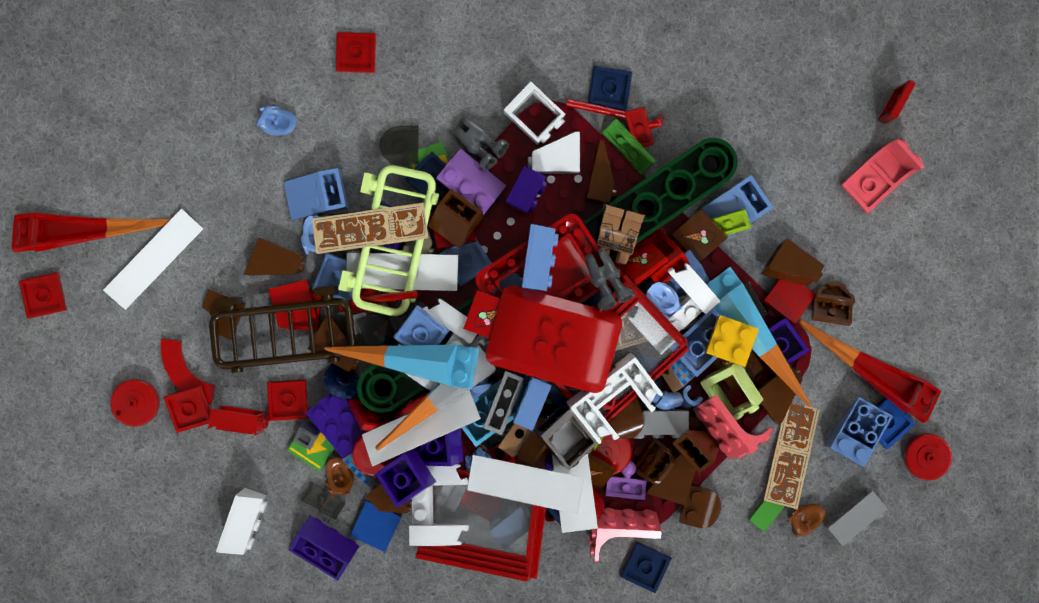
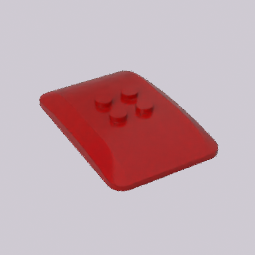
[476,214,611,304]
[486,285,622,393]

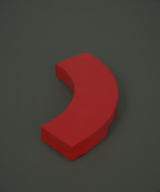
[161,339,215,404]

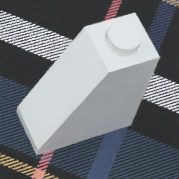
[528,132,580,174]

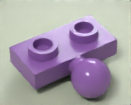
[605,461,647,500]

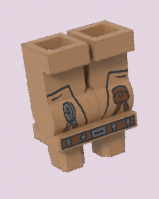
[596,205,645,265]

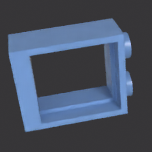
[513,376,552,431]

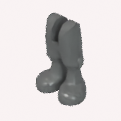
[453,116,509,171]
[585,248,635,311]

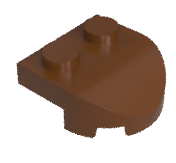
[811,282,855,326]
[598,397,645,439]
[635,438,676,484]
[679,485,721,528]

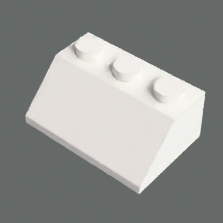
[216,488,268,555]

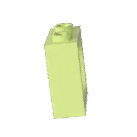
[700,363,763,420]

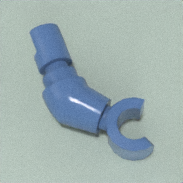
[652,385,703,411]

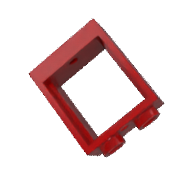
[646,229,690,284]

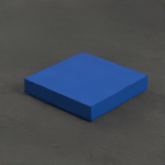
[876,397,916,450]
[350,500,402,552]

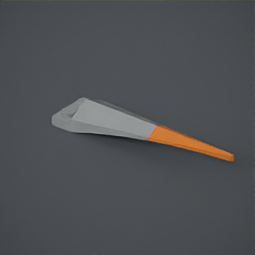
[375,335,497,451]

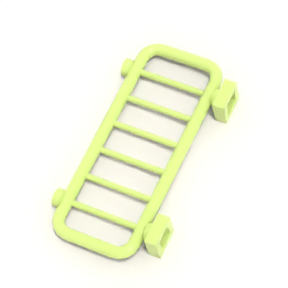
[338,165,439,316]

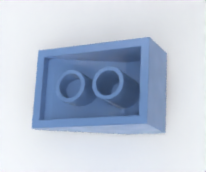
[669,308,720,377]

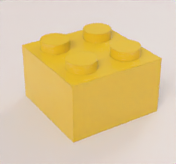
[705,315,759,367]

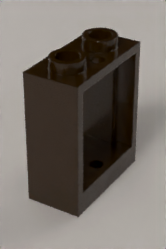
[533,404,598,470]

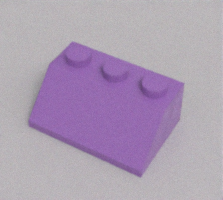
[436,149,506,215]

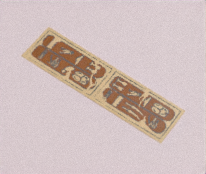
[764,403,820,509]

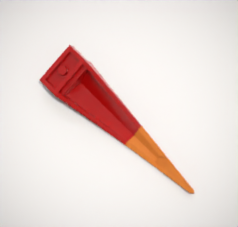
[11,213,171,253]
[799,320,941,423]

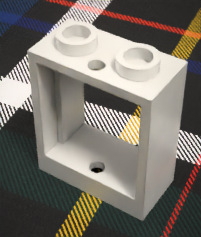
[504,82,565,145]

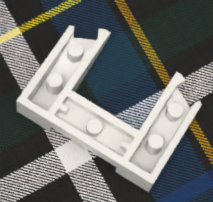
[627,263,720,354]
[398,299,477,391]
[567,352,663,444]
[409,464,469,546]

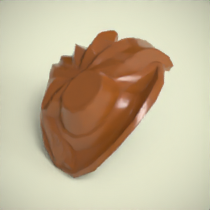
[325,458,354,498]
[787,504,826,537]

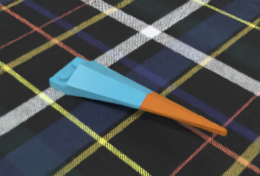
[706,267,811,407]
[324,345,479,390]

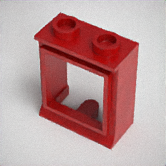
[208,405,269,436]

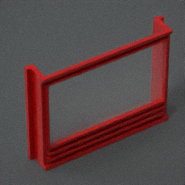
[551,274,689,422]
[415,469,547,582]

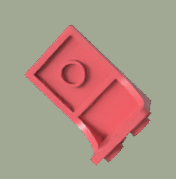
[840,138,924,214]
[692,394,774,460]
[589,508,662,562]

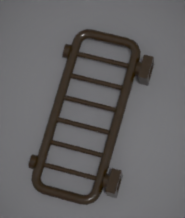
[209,286,356,373]

